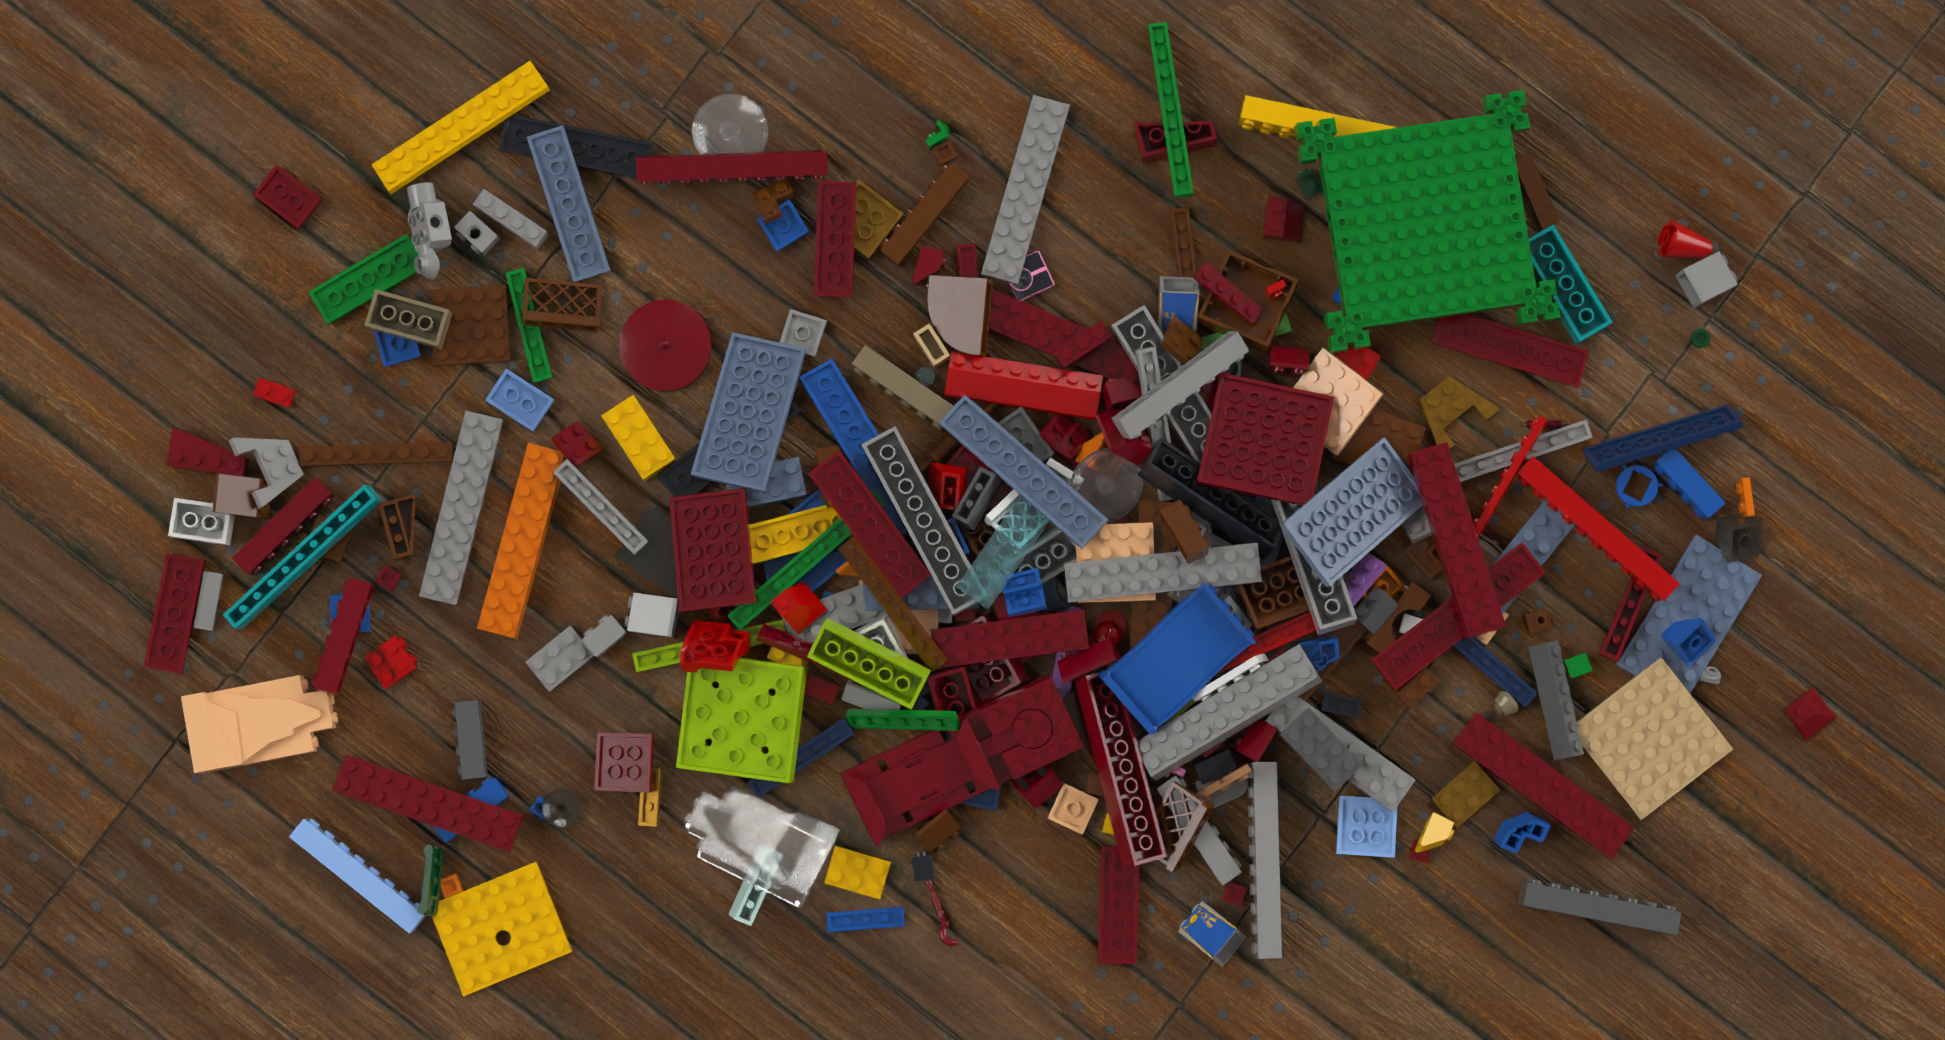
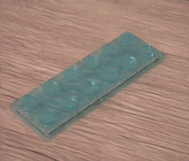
[956,495,1049,609]

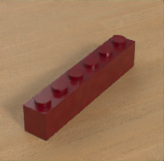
[232,477,334,576]
[1598,547,1662,663]
[312,577,375,696]

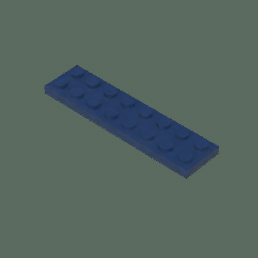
[1582,404,1743,472]

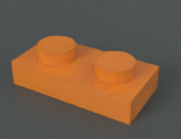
[1736,477,1755,518]

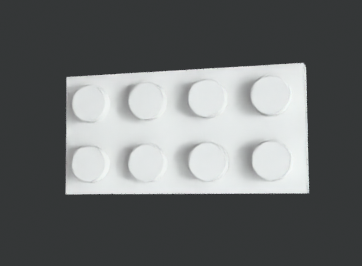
[1193,654,1268,702]

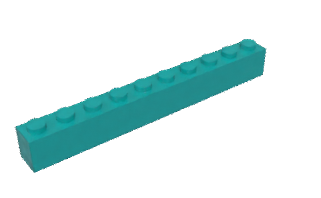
[223,485,383,630]

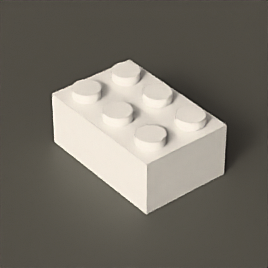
[168,498,235,546]

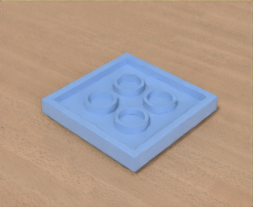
[1336,796,1397,858]

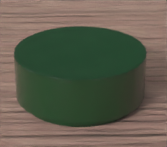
[1690,329,1711,349]

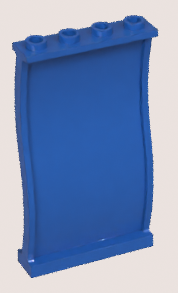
[1098,582,1256,735]

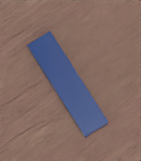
[826,907,905,932]

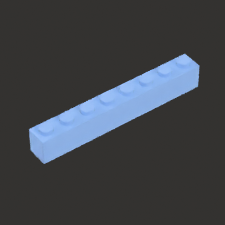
[289,818,427,934]

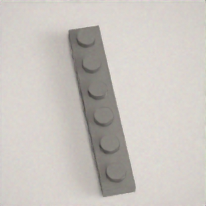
[553,459,648,555]

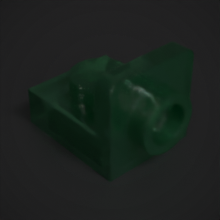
[1295,168,1323,200]

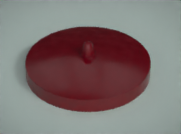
[619,300,712,392]

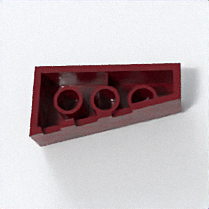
[166,428,250,477]

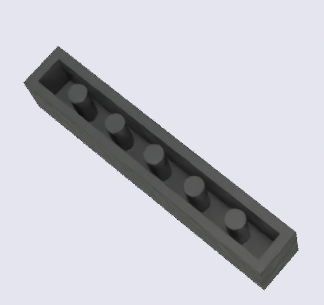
[1528,641,1584,760]

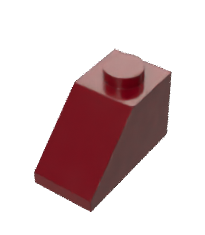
[912,246,947,286]

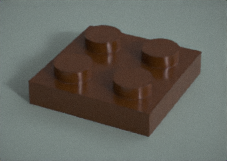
[1160,316,1203,365]

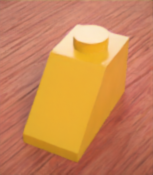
[1415,812,1454,853]

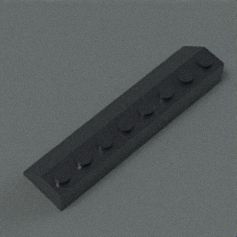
[1137,437,1282,559]

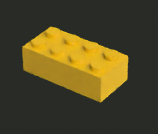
[601,395,677,482]

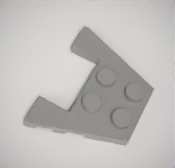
[229,438,304,509]

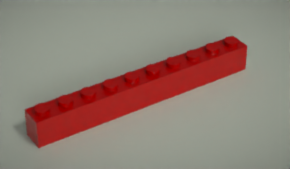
[1517,456,1680,603]

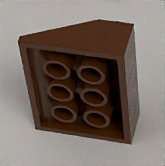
[1331,409,1425,471]
[1232,556,1309,630]

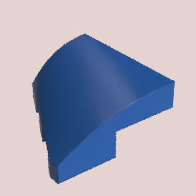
[1297,635,1340,672]

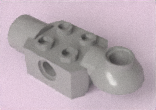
[407,182,452,280]

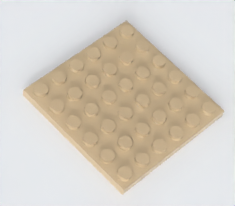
[1577,657,1733,820]

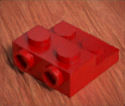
[364,636,418,690]

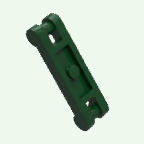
[417,844,444,917]

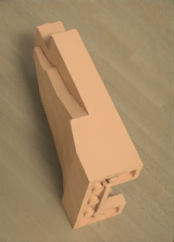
[181,675,338,774]

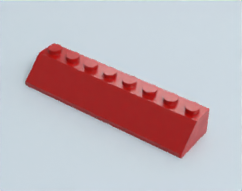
[944,351,1103,420]

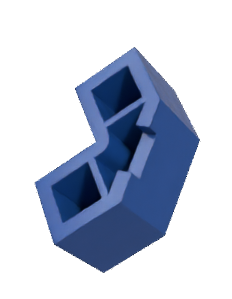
[1494,812,1551,853]

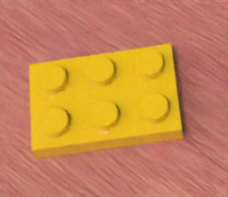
[824,846,891,899]

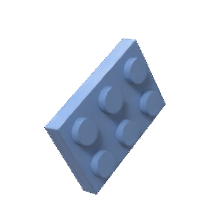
[485,369,555,432]

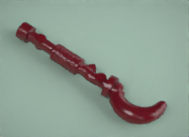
[925,879,959,946]

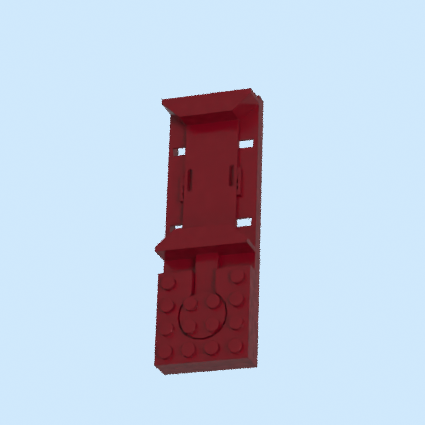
[840,674,1084,846]

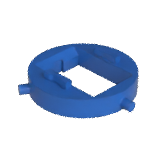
[1615,465,1662,509]

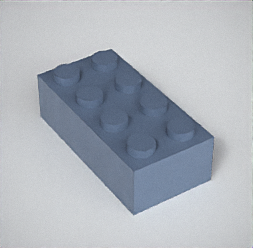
[726,457,807,509]

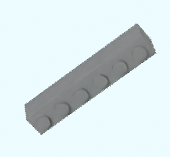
[1156,776,1242,885]

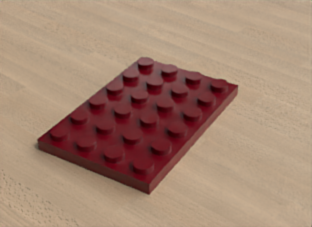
[669,488,756,613]

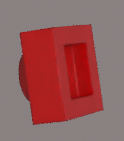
[1265,280,1287,300]

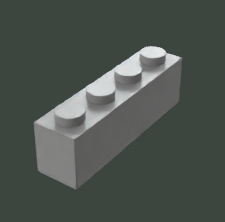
[473,189,549,250]

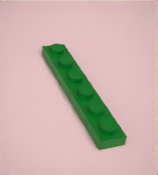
[506,268,553,383]
[846,709,960,731]

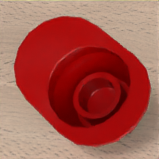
[1090,610,1126,649]

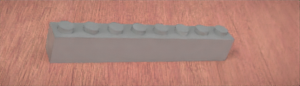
[1112,331,1249,439]

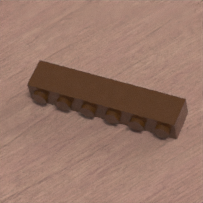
[880,162,970,267]

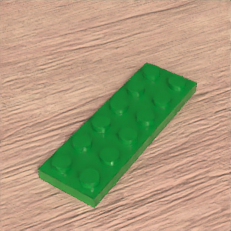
[308,234,419,325]

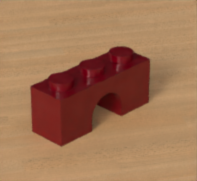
[1053,320,1112,369]

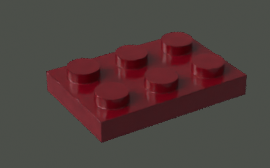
[253,164,322,229]

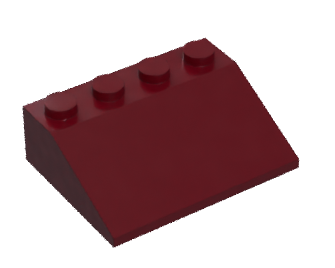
[965,611,1030,708]

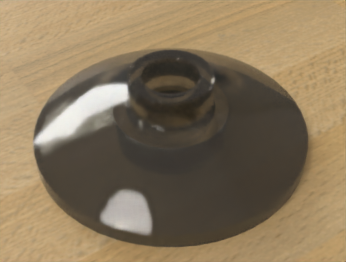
[542,789,581,828]

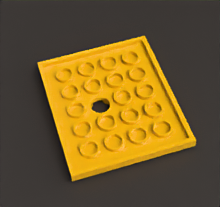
[432,862,572,996]

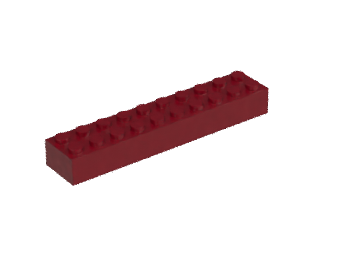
[1407,442,1506,640]
[1074,672,1167,868]
[1451,712,1634,859]

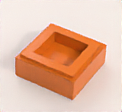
[440,873,463,899]

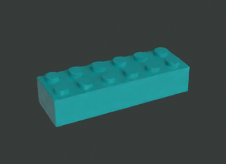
[1529,224,1613,345]

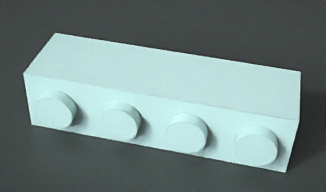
[728,843,783,926]

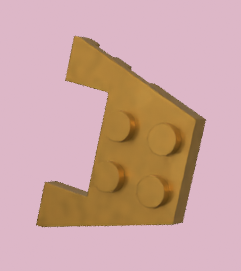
[1419,376,1500,449]

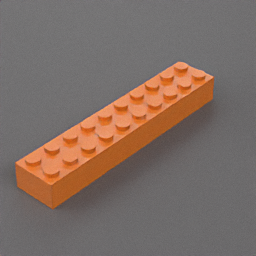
[477,443,567,639]

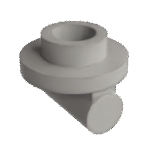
[1699,667,1721,685]

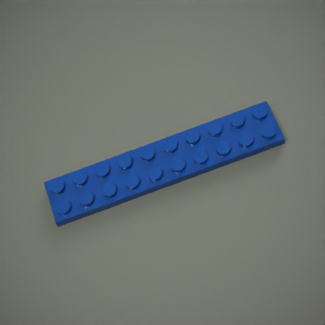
[799,359,909,536]

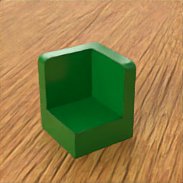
[1563,653,1593,678]

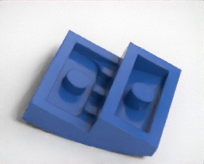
[1000,568,1047,617]

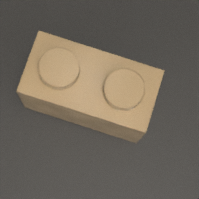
[913,323,950,369]

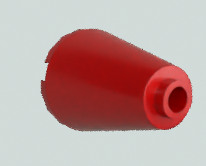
[1657,220,1713,259]

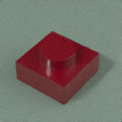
[375,565,402,591]
[1408,840,1431,863]
[1222,882,1247,906]

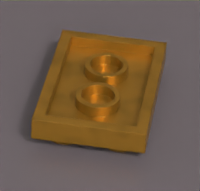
[1431,761,1500,828]

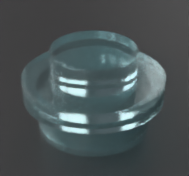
[916,367,935,386]

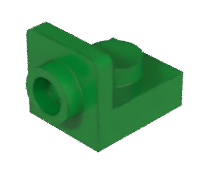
[925,120,950,151]

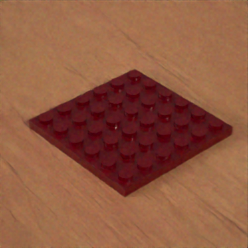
[1197,373,1334,506]

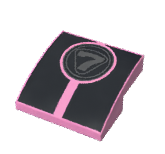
[1010,251,1055,301]

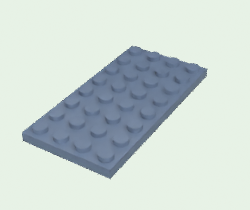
[691,332,806,493]
[1280,437,1423,587]
[1616,535,1762,693]

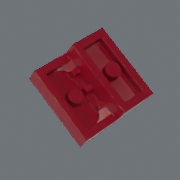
[1039,413,1090,459]

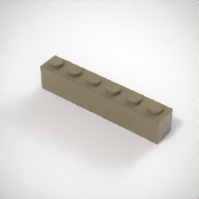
[852,345,954,431]

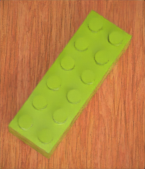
[807,618,931,709]

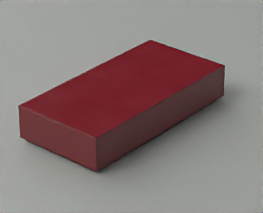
[956,243,979,278]

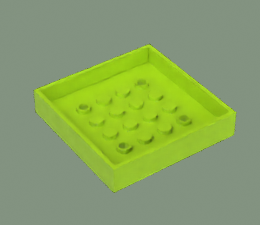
[676,657,808,783]

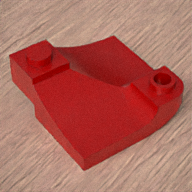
[679,620,751,673]

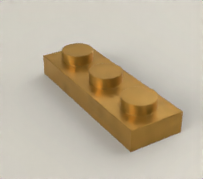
[638,768,663,827]

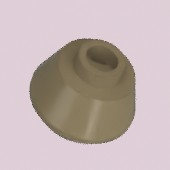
[1493,691,1519,716]

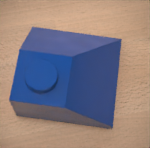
[1661,618,1716,667]

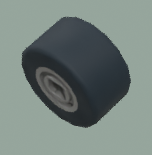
[1042,577,1070,614]

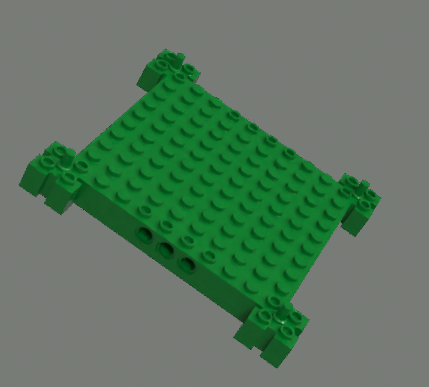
[1294,90,1560,353]

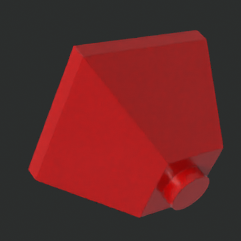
[770,581,827,635]

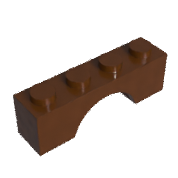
[1364,582,1431,654]

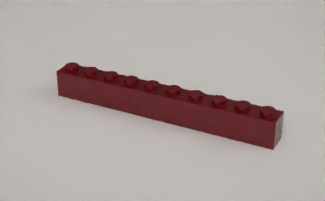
[636,150,828,185]

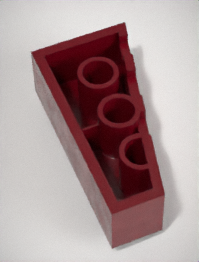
[1133,121,1217,164]

